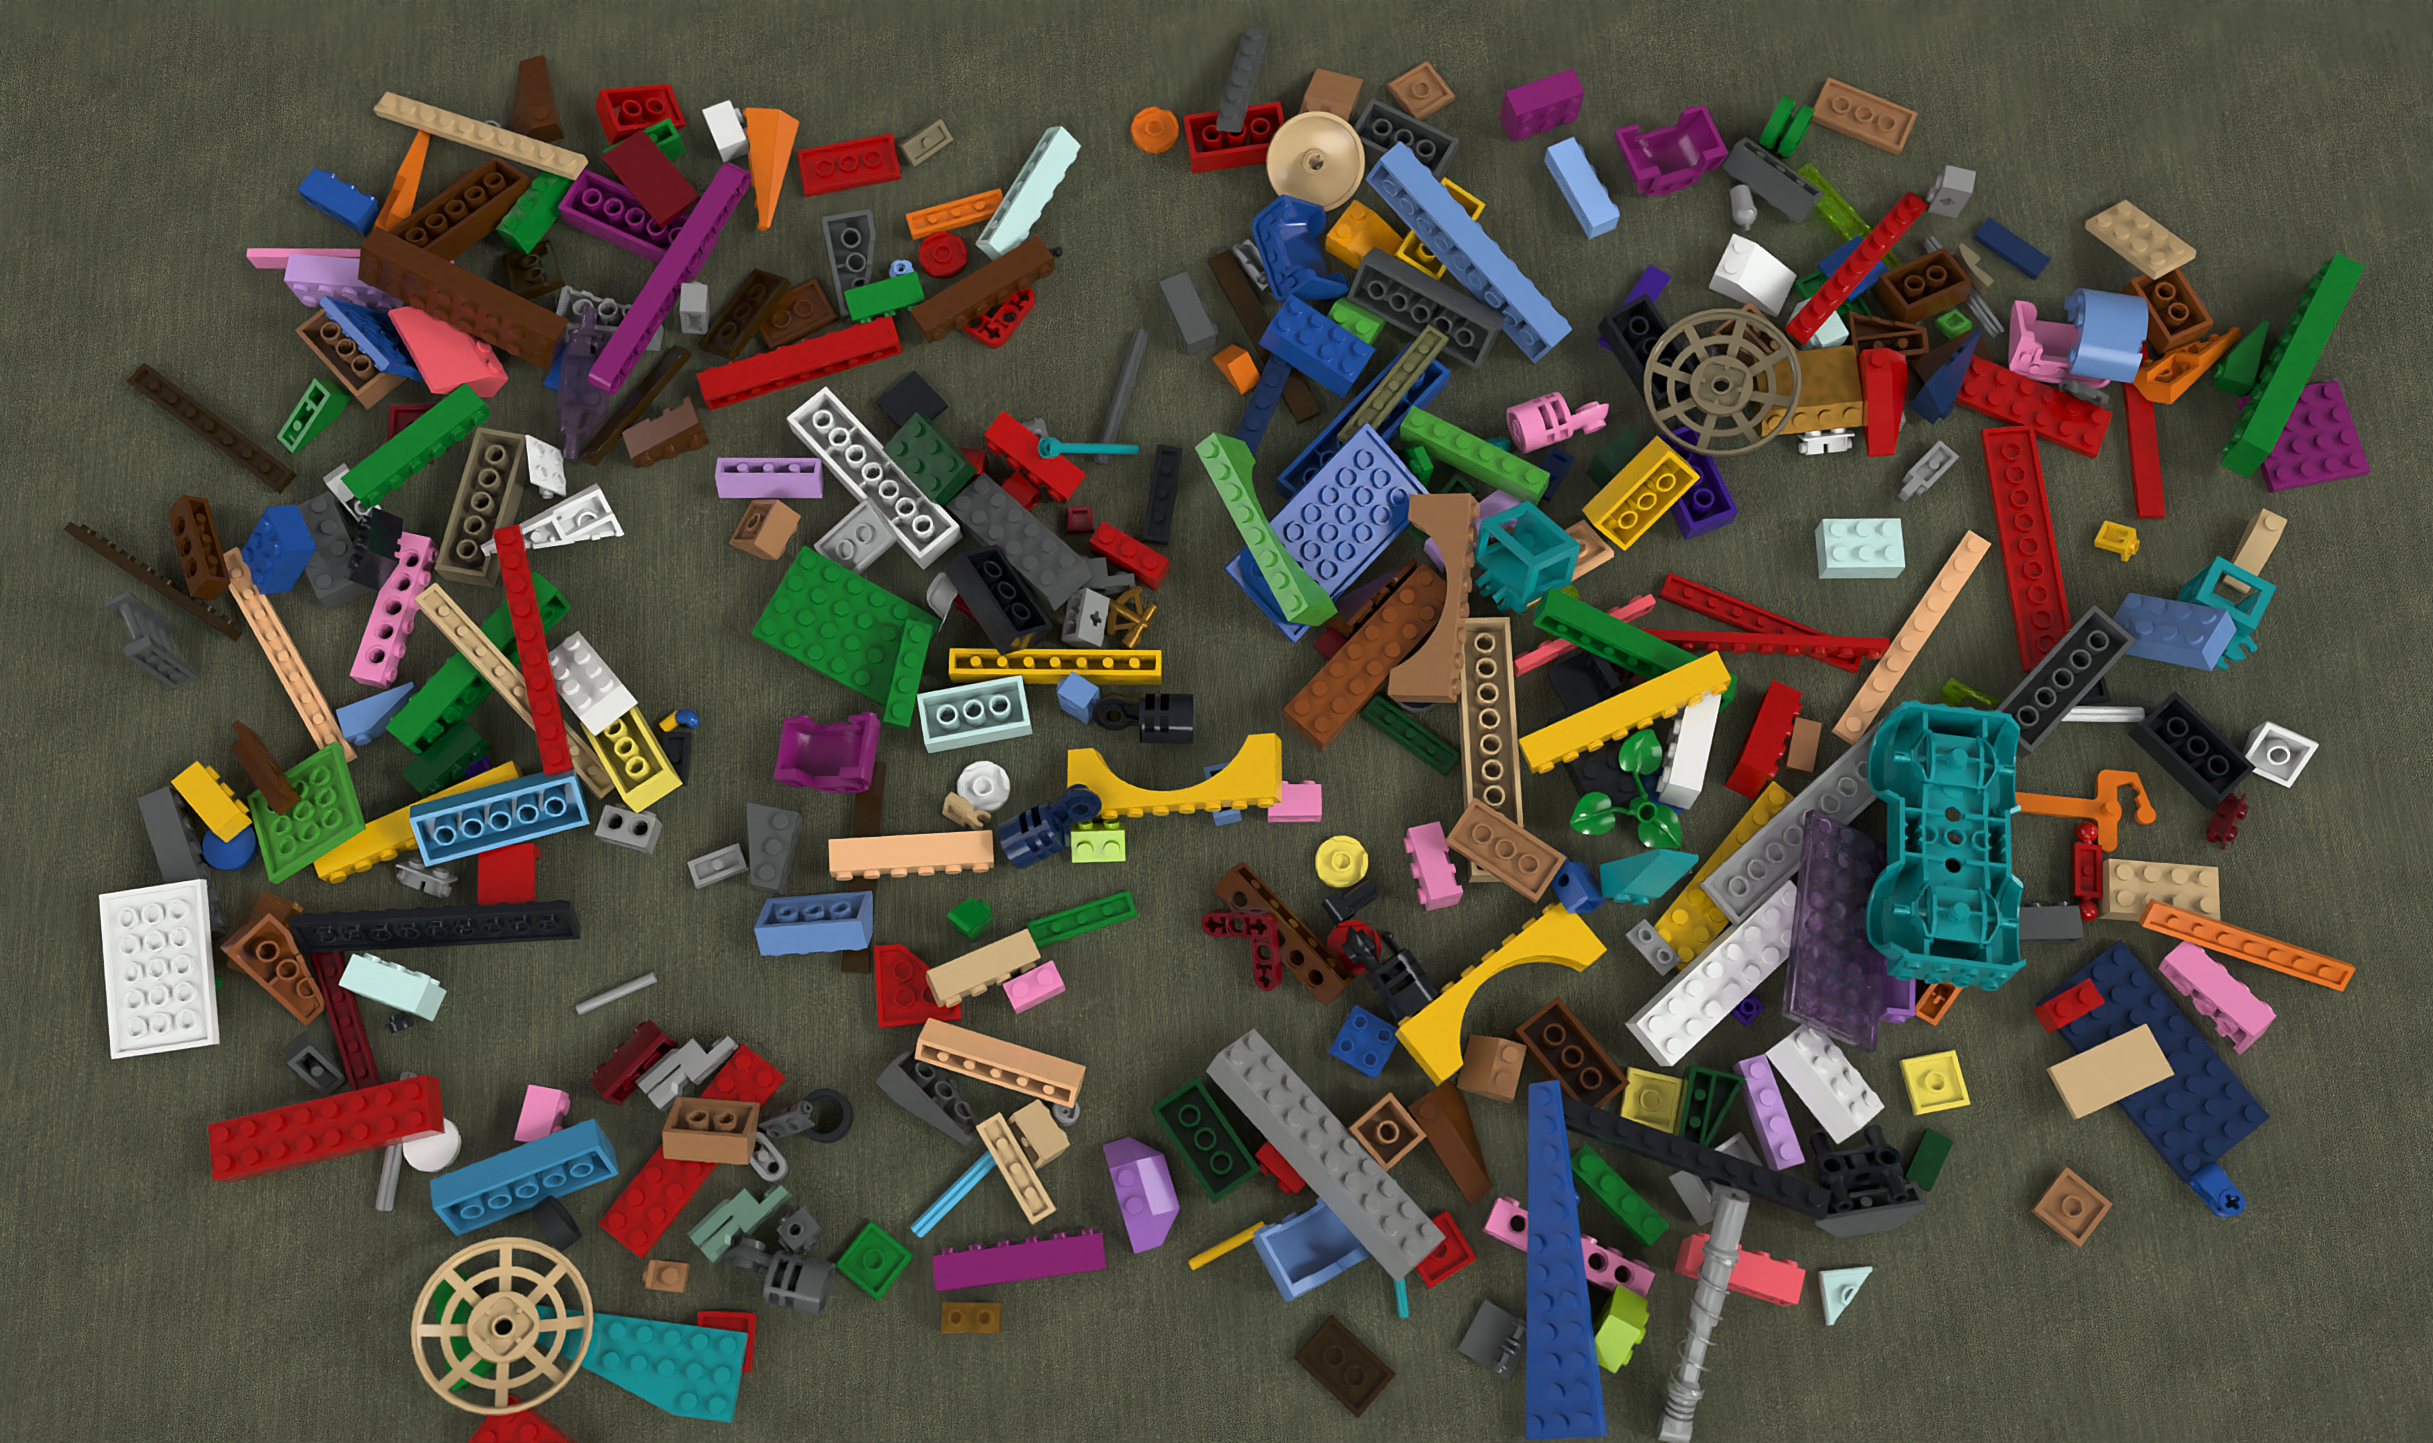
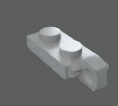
[1897,440,1959,502]

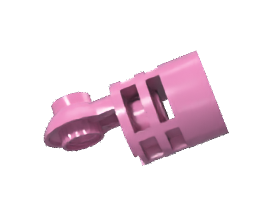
[1506,392,1609,454]

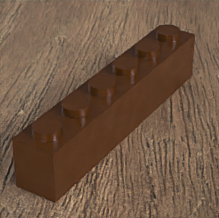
[910,235,1055,344]

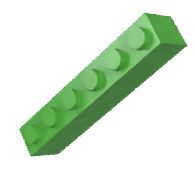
[1399,406,1550,506]

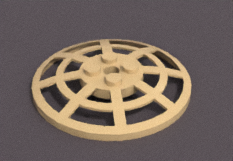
[411,1237,593,1415]

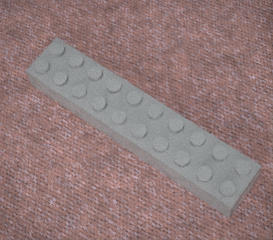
[1206,1028,1446,1283]

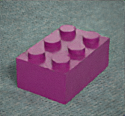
[1499,68,1585,142]

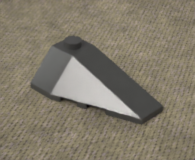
[821,209,876,317]
[875,1043,980,1146]

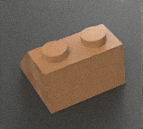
[729,499,801,560]
[1456,1034,1527,1103]

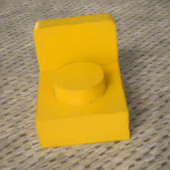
[2094,520,2139,562]

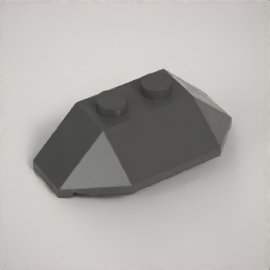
[1812,1179,1927,1238]

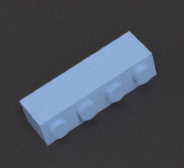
[1544,137,1620,239]

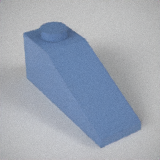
[336,682,421,746]

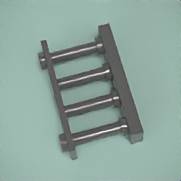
[103,590,199,690]

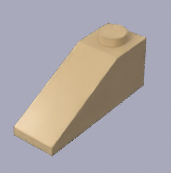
[2221,508,2287,594]

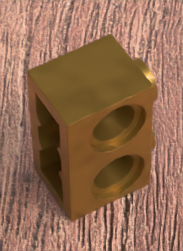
[941,1302,1003,1334]

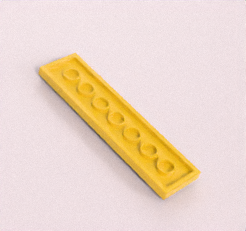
[1653,781,1794,972]

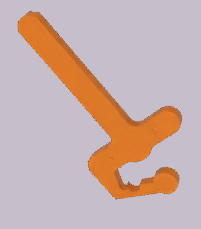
[2016,769,2156,854]

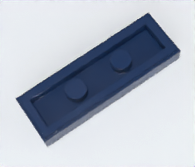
[1973,217,2051,280]

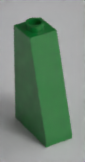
[432,1270,498,1392]

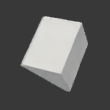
[2242,721,2319,788]

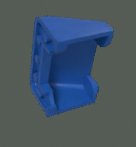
[1252,194,1351,303]

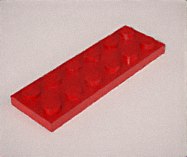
[1954,355,2113,459]

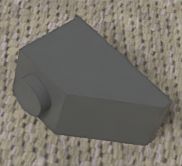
[282,1031,347,1097]

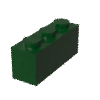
[401,718,492,798]

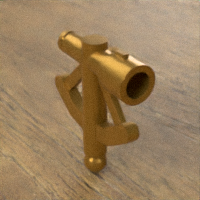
[1101,586,1158,650]

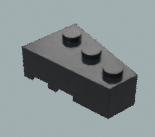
[347,507,403,591]

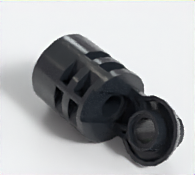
[1092,692,1193,744]
[1341,925,1440,1022]

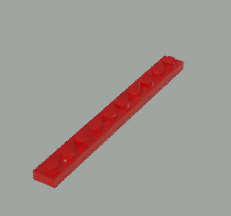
[1784,190,1928,345]
[493,524,574,777]
[1640,629,1889,660]

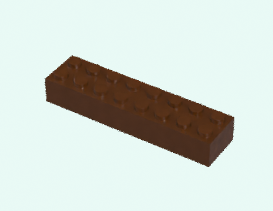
[358,226,569,371]

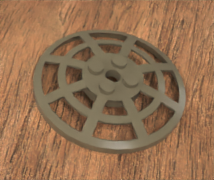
[1644,308,1801,457]

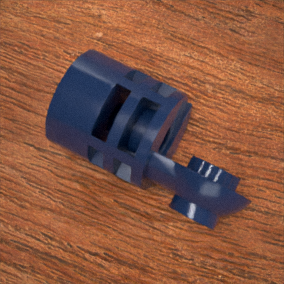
[998,784,1102,869]

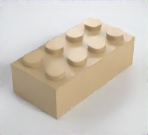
[2098,859,2220,922]

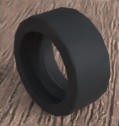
[803,1088,854,1144]
[531,1195,581,1251]

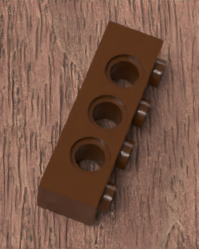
[167,495,231,600]

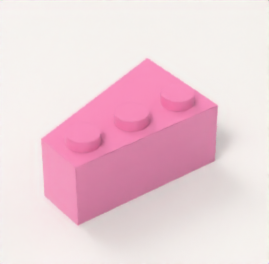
[1403,821,1463,911]

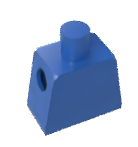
[1550,852,1609,914]

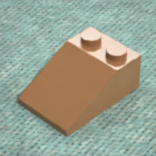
[1299,68,1363,125]

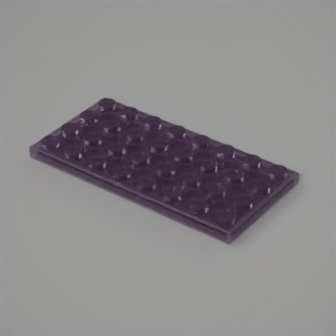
[1782,809,1887,1053]

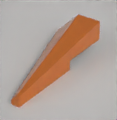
[743,108,799,232]
[373,130,431,232]
[2133,327,2241,405]

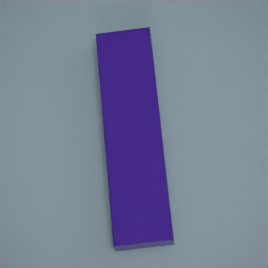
[1598,265,1671,352]

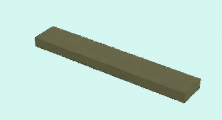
[1337,324,1449,443]

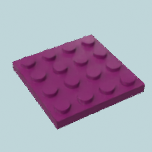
[2237,380,2371,493]

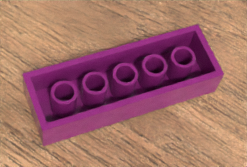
[558,169,719,280]

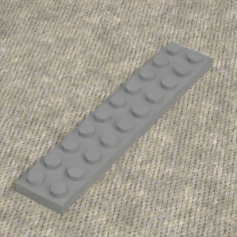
[1698,719,1884,926]

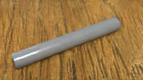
[576,972,657,1015]

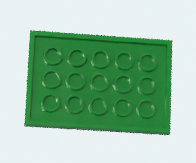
[751,546,942,707]

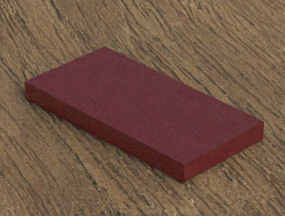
[601,129,701,229]

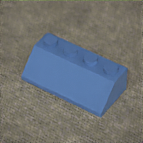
[754,891,873,956]

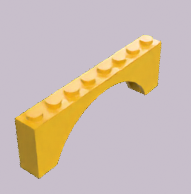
[1067,733,1282,821]
[1395,901,1607,1087]

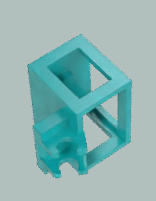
[1474,500,1581,614]
[2176,556,2277,671]

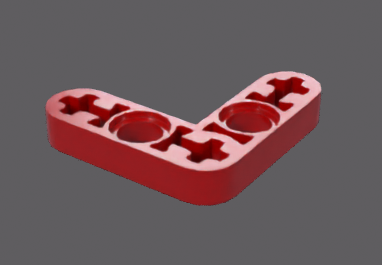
[959,287,1035,349]

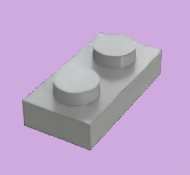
[687,843,749,889]

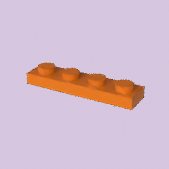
[906,188,1004,240]

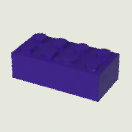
[1645,426,1738,540]

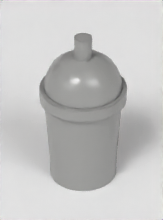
[1730,185,1757,231]

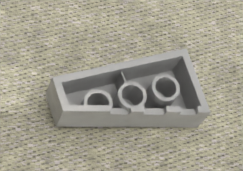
[556,285,664,351]

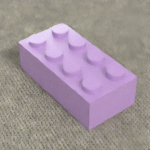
[284,254,403,313]

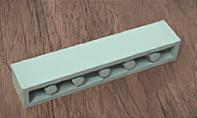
[976,126,1081,261]

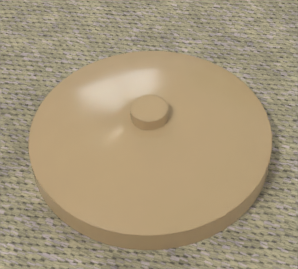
[1266,111,1365,212]

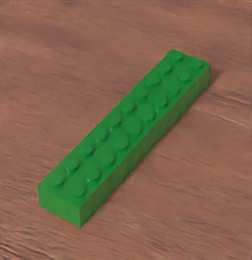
[2219,252,2365,479]

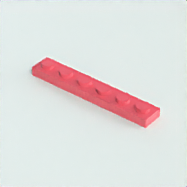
[1513,594,1656,678]

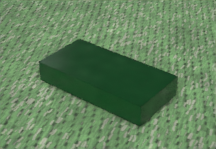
[1903,1128,1954,1192]

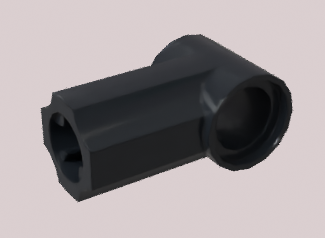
[1321,877,1379,926]

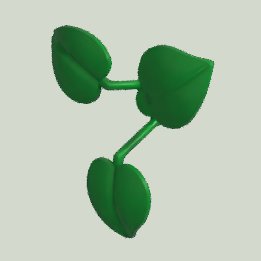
[1569,729,1681,849]

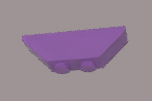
[1103,1137,1180,1254]

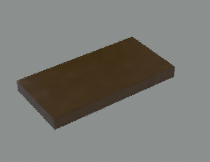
[698,268,791,361]

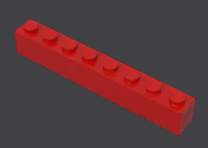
[697,316,903,411]

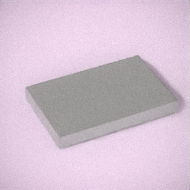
[813,497,900,575]

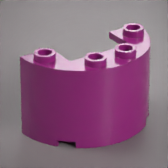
[1614,104,1728,196]
[773,712,881,794]

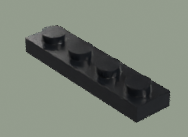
[1142,445,1183,546]

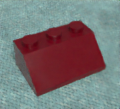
[589,1019,679,1107]

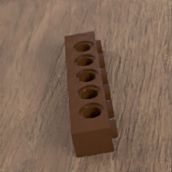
[1213,861,1357,1006]

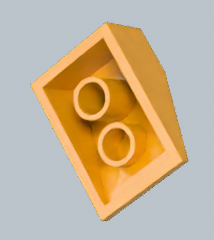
[1325,199,1403,271]

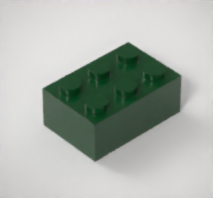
[882,412,978,507]

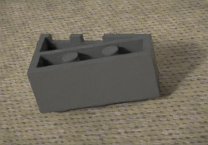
[746,802,804,897]

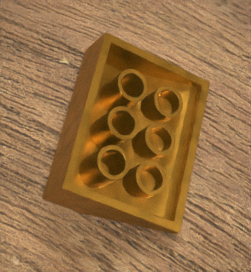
[1753,345,1863,436]

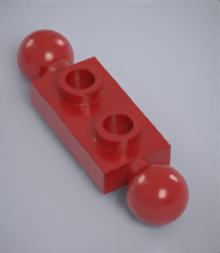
[2071,822,2103,921]

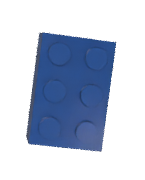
[242,505,316,595]

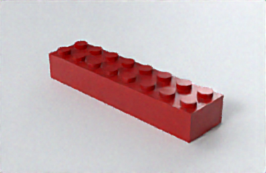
[208,1075,445,1183]

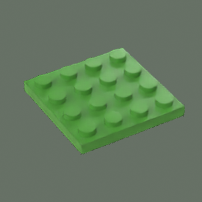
[247,741,366,885]

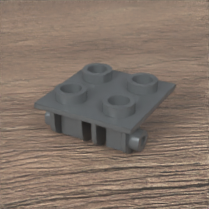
[1458,1299,1527,1380]

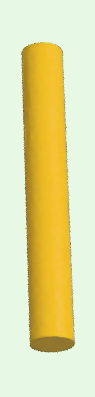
[1188,1221,1265,1270]

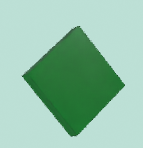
[835,1220,915,1302]

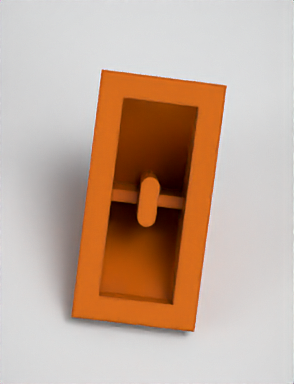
[1212,344,1260,396]
[1915,982,1963,1026]

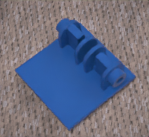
[1328,1005,1399,1079]

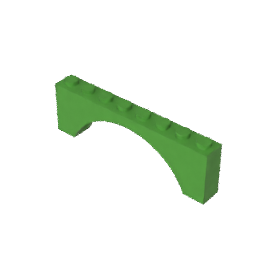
[1195,432,1338,626]

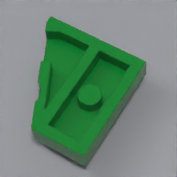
[1396,445,1434,488]

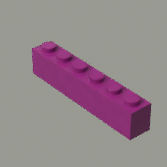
[932,1229,1107,1292]

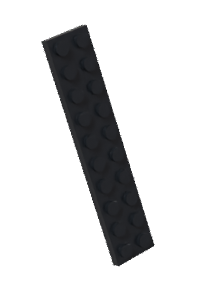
[288,900,581,954]

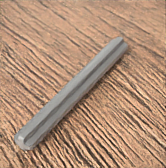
[375,1072,417,1211]

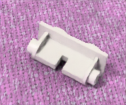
[1796,428,1855,455]

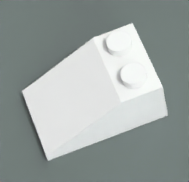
[1708,234,1797,317]

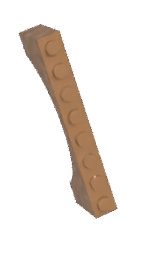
[1388,493,1480,703]

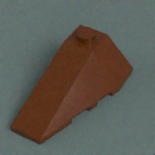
[511,55,565,143]
[1406,1081,1492,1205]

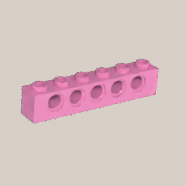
[350,532,439,690]
[1482,1196,1655,1298]

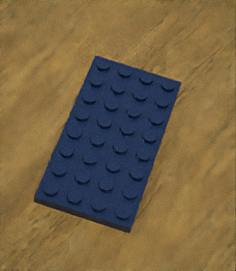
[2035,939,2270,1184]

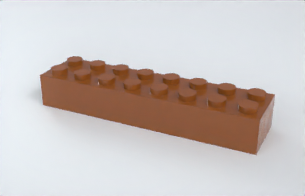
[1282,563,1447,752]

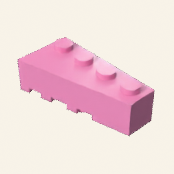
[2158,940,2277,1055]

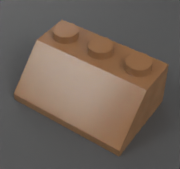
[662,1097,760,1165]

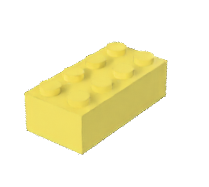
[580,705,683,813]

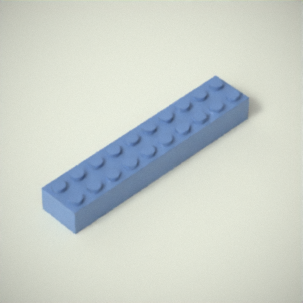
[1366,141,1572,364]

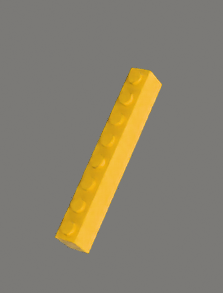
[949,648,1162,685]
[1519,651,1731,774]
[313,761,524,884]

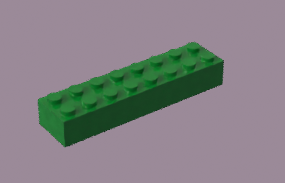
[385,571,572,756]

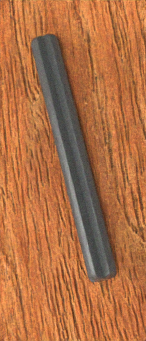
[1923,235,2005,338]

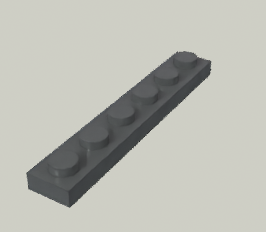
[1216,28,1268,133]

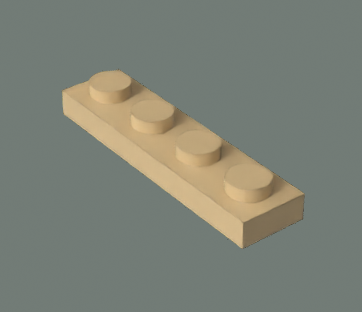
[975,1112,1056,1225]

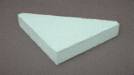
[1818,1266,1872,1326]

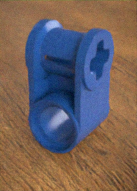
[2188,1161,2246,1217]

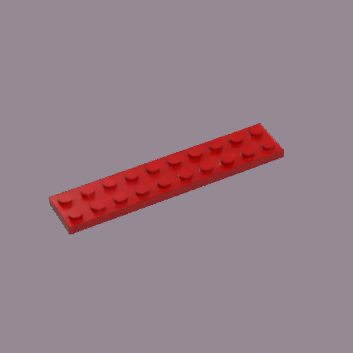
[1980,425,2071,673]

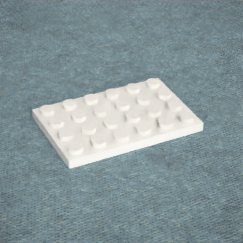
[99,879,220,1059]

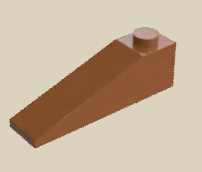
[220,912,326,1026]

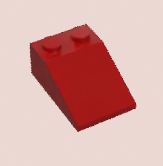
[595,84,686,146]

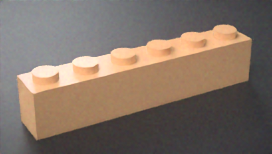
[829,830,994,881]
[914,1018,1086,1108]

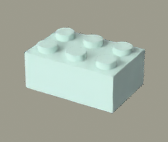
[1815,518,1905,578]
[339,953,447,1021]

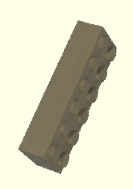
[434,427,529,588]

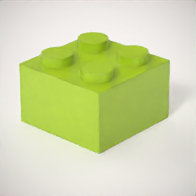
[1593,1283,1650,1374]

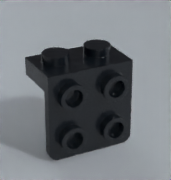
[1547,649,1621,710]

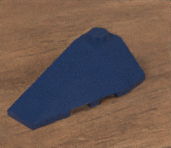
[1909,327,1982,425]

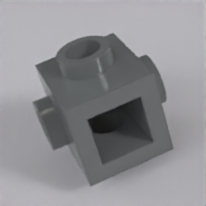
[776,1207,825,1254]

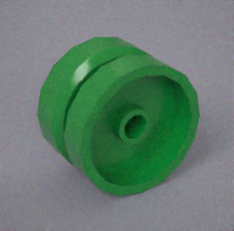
[1758,94,1816,159]

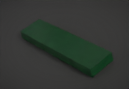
[1360,693,1461,777]

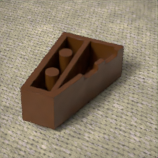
[1839,311,1929,359]
[622,396,709,468]

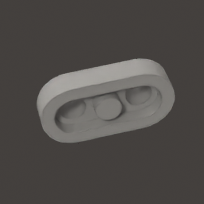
[749,1132,788,1182]

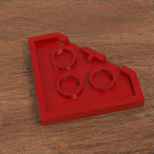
[874,944,962,1029]

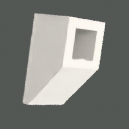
[323,463,381,522]

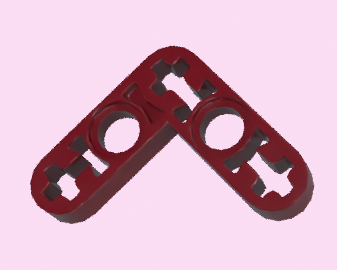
[1201,909,1282,991]

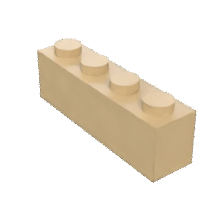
[925,929,1041,1008]

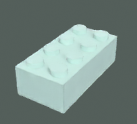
[917,675,1033,753]

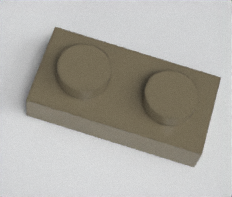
[899,118,953,167]

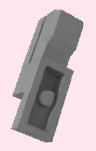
[635,1036,740,1112]

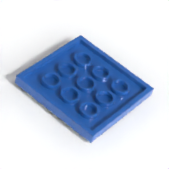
[319,295,425,381]

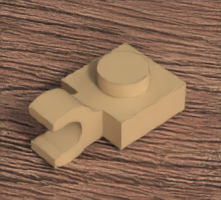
[942,791,991,831]

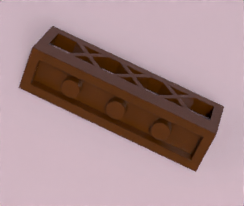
[230,720,302,816]

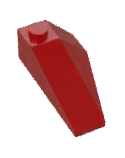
[1856,348,1909,457]

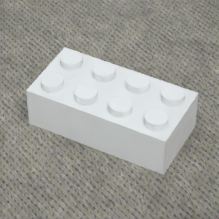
[549,631,638,736]
[1656,694,1721,810]
[1765,1017,1885,1144]

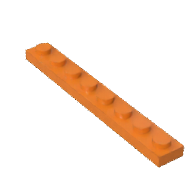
[2138,898,2356,992]

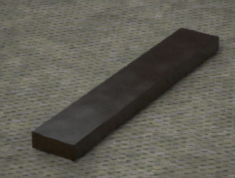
[577,345,692,467]

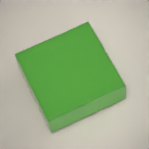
[1934,309,1972,340]

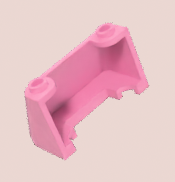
[2008,300,2111,388]

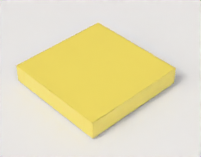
[1899,1050,1970,1116]
[1619,1067,1683,1134]

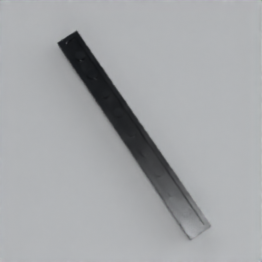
[1561,1095,1831,1220]

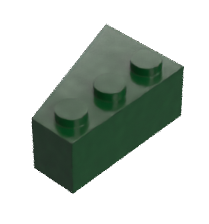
[1673,1064,1746,1147]

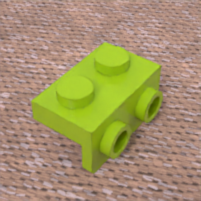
[1071,819,1126,863]

